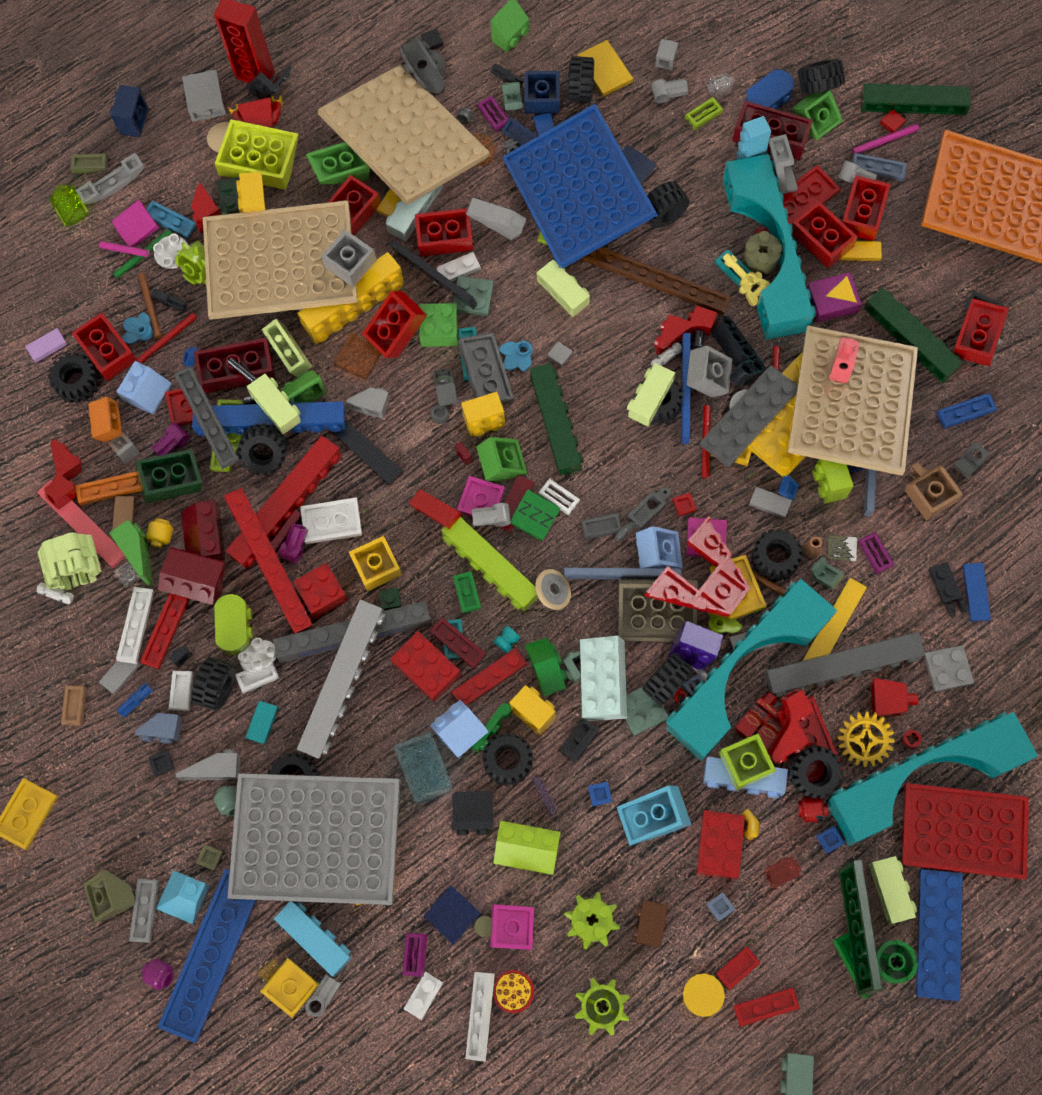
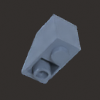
[135,713,183,744]

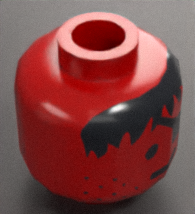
[799,796,828,823]

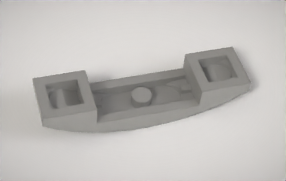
[76,153,145,205]

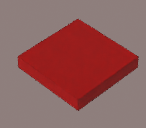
[165,388,193,426]

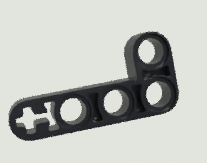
[711,315,766,386]

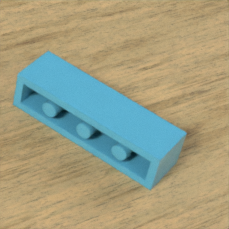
[736,116,771,160]
[274,901,352,977]

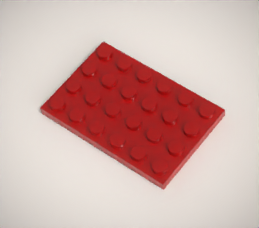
[901,783,1029,880]

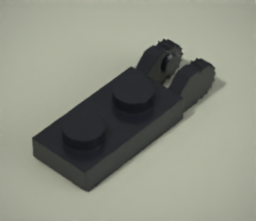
[928,562,967,617]

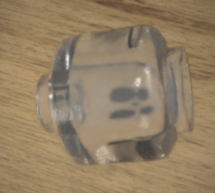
[707,72,734,98]

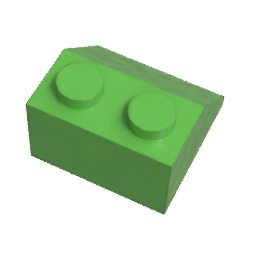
[490,0,530,52]
[792,90,843,140]
[281,370,326,403]
[476,437,527,482]

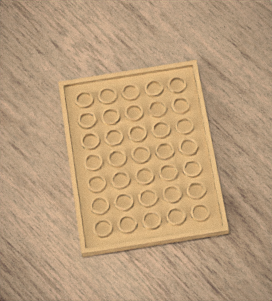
[318,64,490,205]
[203,201,358,319]
[787,325,918,476]

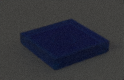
[423,886,481,945]

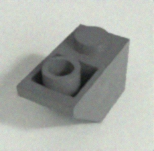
[433,369,458,406]

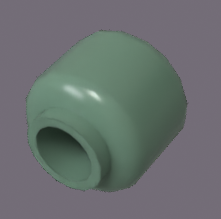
[213,785,237,816]

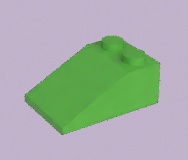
[306,142,370,184]
[109,519,153,587]

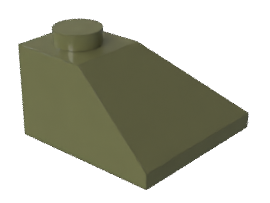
[83,870,135,923]

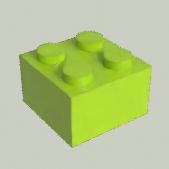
[812,459,853,504]
[719,734,776,791]

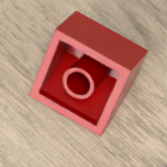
[191,183,221,233]

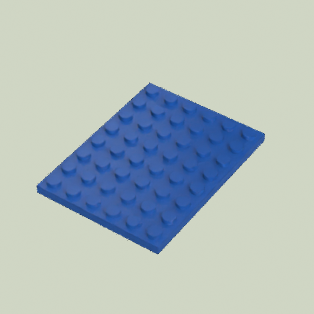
[502,104,657,269]

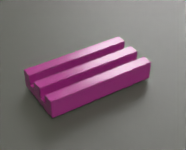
[477,96,509,133]
[858,532,894,575]
[402,933,428,977]

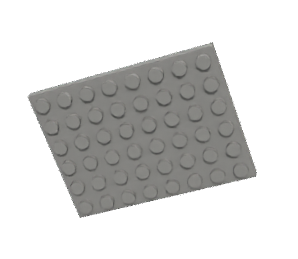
[228,774,400,905]

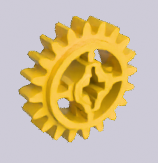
[838,711,895,767]

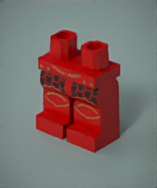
[733,692,784,750]

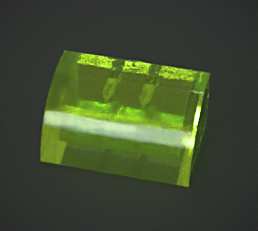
[49,185,89,226]

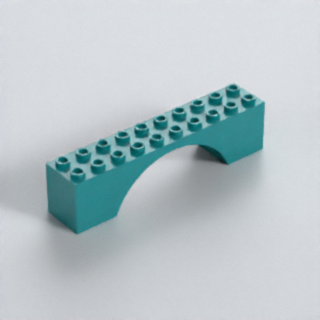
[722,154,815,340]
[666,579,838,761]
[826,712,1038,847]

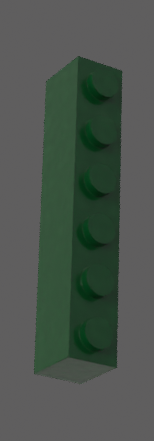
[860,83,971,115]
[864,287,963,384]
[530,363,584,476]

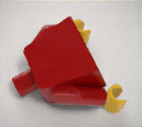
[229,96,283,128]

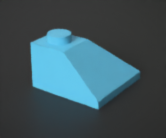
[156,870,210,924]

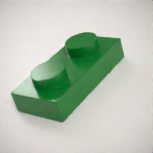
[453,571,481,614]

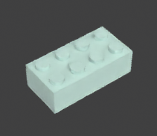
[580,636,627,721]

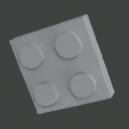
[924,645,974,692]

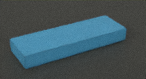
[147,201,197,240]

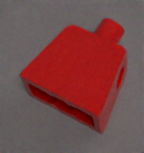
[870,678,919,719]

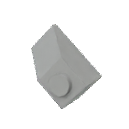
[346,387,390,419]

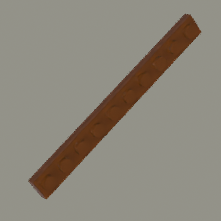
[580,247,731,315]

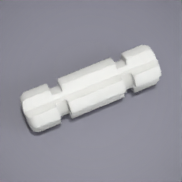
[651,342,683,367]
[37,583,74,604]

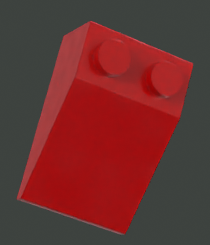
[954,299,1009,367]

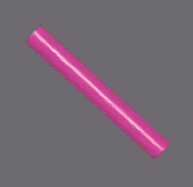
[99,241,150,257]

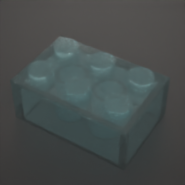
[393,731,454,805]

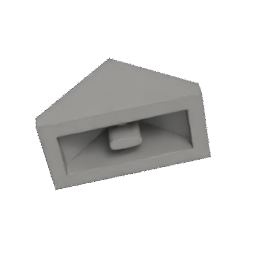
[108,432,140,465]

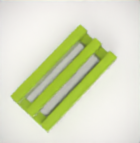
[685,97,724,130]

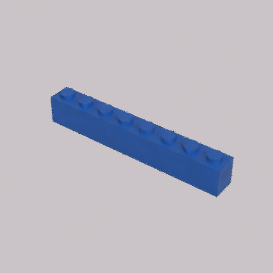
[192,401,346,436]

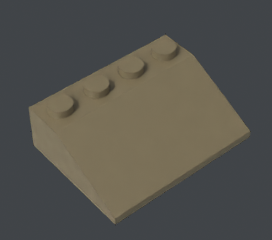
[618,579,698,642]

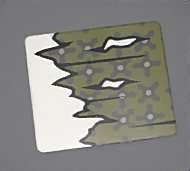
[827,535,857,561]

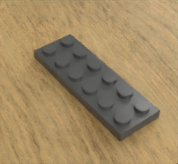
[699,365,797,468]

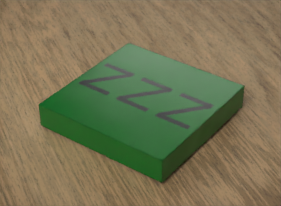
[510,490,560,541]

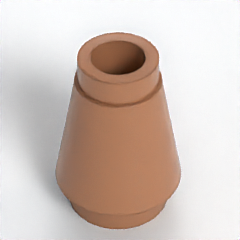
[803,537,822,558]

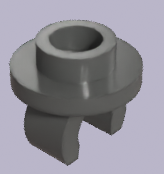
[501,138,518,154]

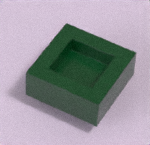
[379,587,401,610]

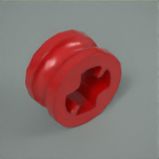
[902,730,922,749]

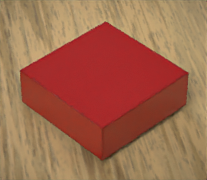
[880,109,906,133]
[672,493,697,517]

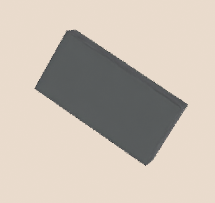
[581,513,622,540]

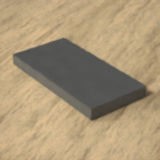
[458,333,514,404]

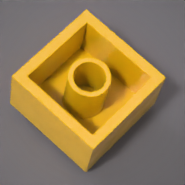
[236,172,265,213]
[461,392,505,437]
[349,536,402,592]
[509,685,556,736]

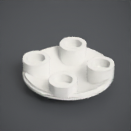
[153,234,188,269]
[238,638,276,672]

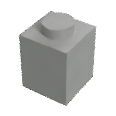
[655,39,678,70]

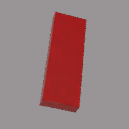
[409,489,461,530]
[733,987,800,1027]

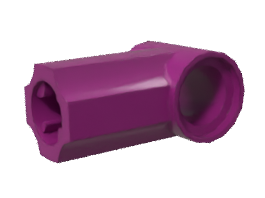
[151,423,190,456]
[278,523,309,564]

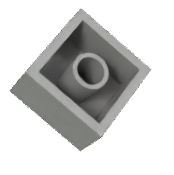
[321,230,377,287]
[687,346,732,398]

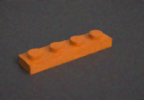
[75,472,141,505]

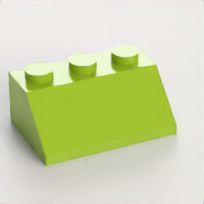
[493,821,561,875]

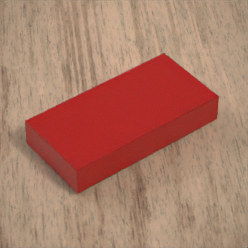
[715,946,761,990]

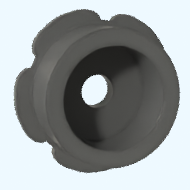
[457,108,474,124]

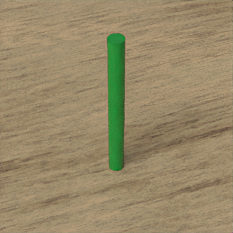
[113,229,173,279]

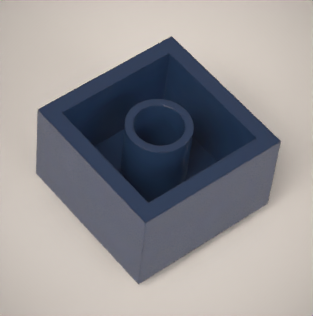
[524,71,560,114]
[110,85,149,137]

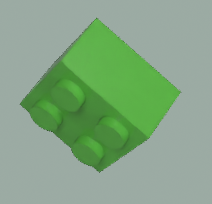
[420,303,458,347]

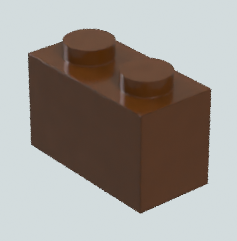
[632,900,668,948]

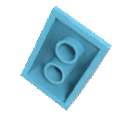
[617,785,692,846]

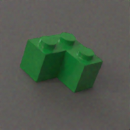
[525,637,567,696]

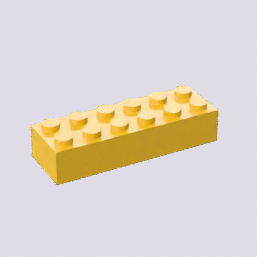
[298,252,404,345]

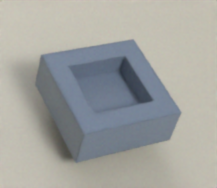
[706,892,735,922]

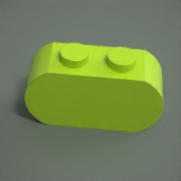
[214,594,253,655]

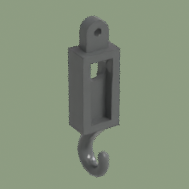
[614,487,671,543]

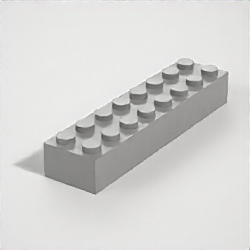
[297,599,386,758]

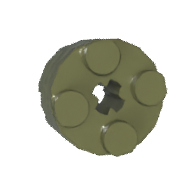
[743,231,782,275]

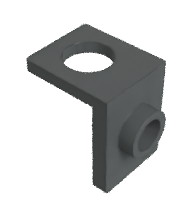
[952,441,990,478]

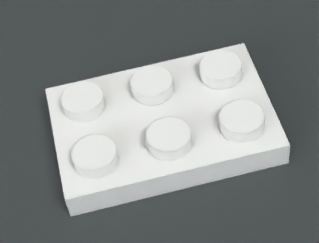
[300,498,362,544]

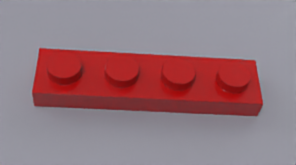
[140,593,190,670]
[452,648,527,706]

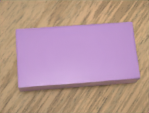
[25,328,68,363]

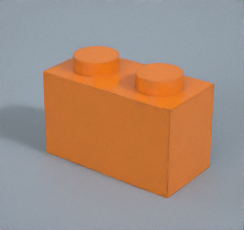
[88,397,122,442]

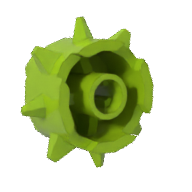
[175,241,206,285]
[564,892,620,949]
[575,978,630,1036]

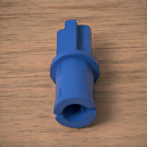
[117,682,153,717]

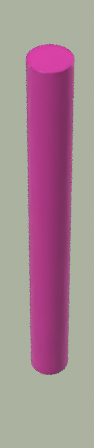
[852,124,919,154]

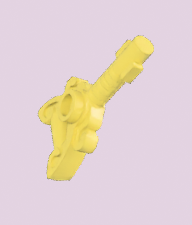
[722,253,771,306]

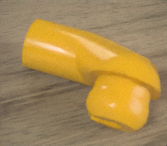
[740,809,759,840]

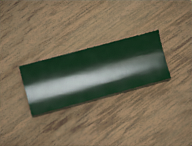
[838,860,882,996]

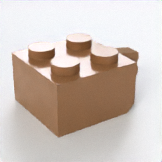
[904,462,963,520]

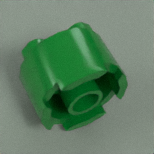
[876,940,918,984]

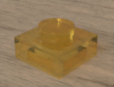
[257,958,280,983]

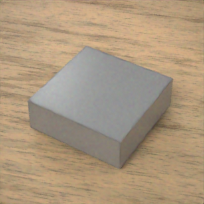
[547,342,573,367]

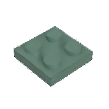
[453,276,494,316]
[625,687,669,736]

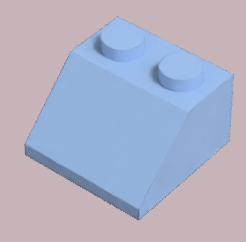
[116,361,172,415]
[636,526,683,569]
[429,700,489,758]

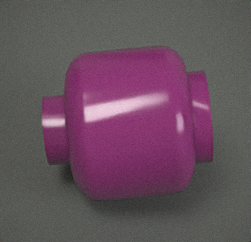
[142,959,174,990]

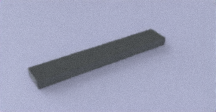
[174,366,239,469]

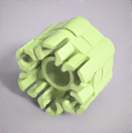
[37,533,102,591]

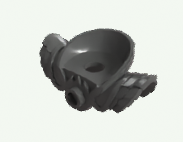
[399,35,446,94]

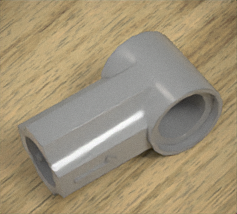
[651,79,688,104]
[838,161,877,183]
[472,503,511,527]
[306,975,341,1017]

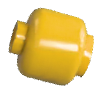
[146,518,173,548]

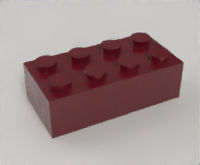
[194,337,276,393]

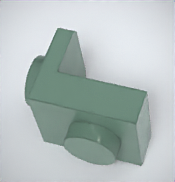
[502,82,523,111]
[811,557,845,590]
[563,650,581,684]

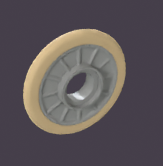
[536,569,571,610]

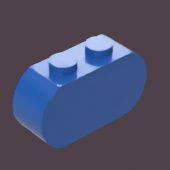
[745,70,794,110]

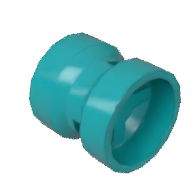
[493,626,520,653]

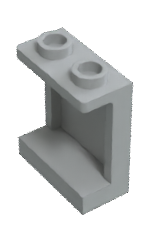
[182,70,227,122]
[769,134,798,194]

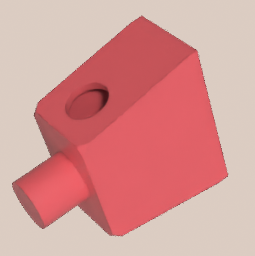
[829,337,860,384]

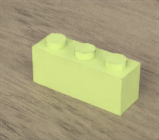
[537,259,590,317]
[262,319,312,377]
[627,363,675,427]
[247,374,301,435]
[868,856,917,925]

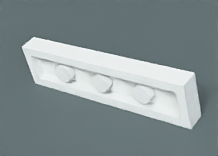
[116,587,154,664]
[465,972,495,1061]

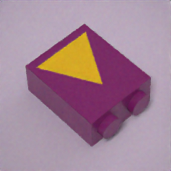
[806,272,862,323]

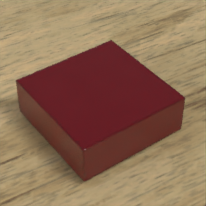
[455,441,473,466]

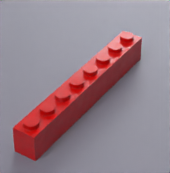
[225,435,342,570]
[224,487,312,634]

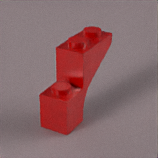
[654,306,717,355]
[44,439,82,510]
[767,688,814,764]

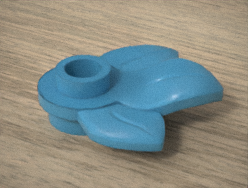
[122,312,153,344]
[499,341,533,372]

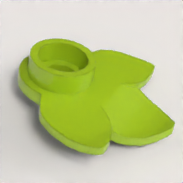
[708,613,743,634]

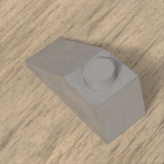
[466,198,526,240]
[176,750,241,780]

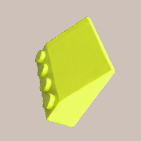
[214,119,299,190]

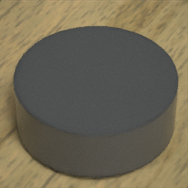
[431,404,450,424]

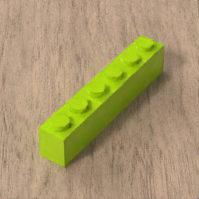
[441,517,538,612]

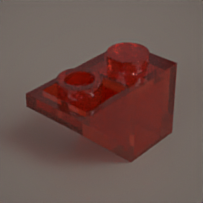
[764,856,801,889]

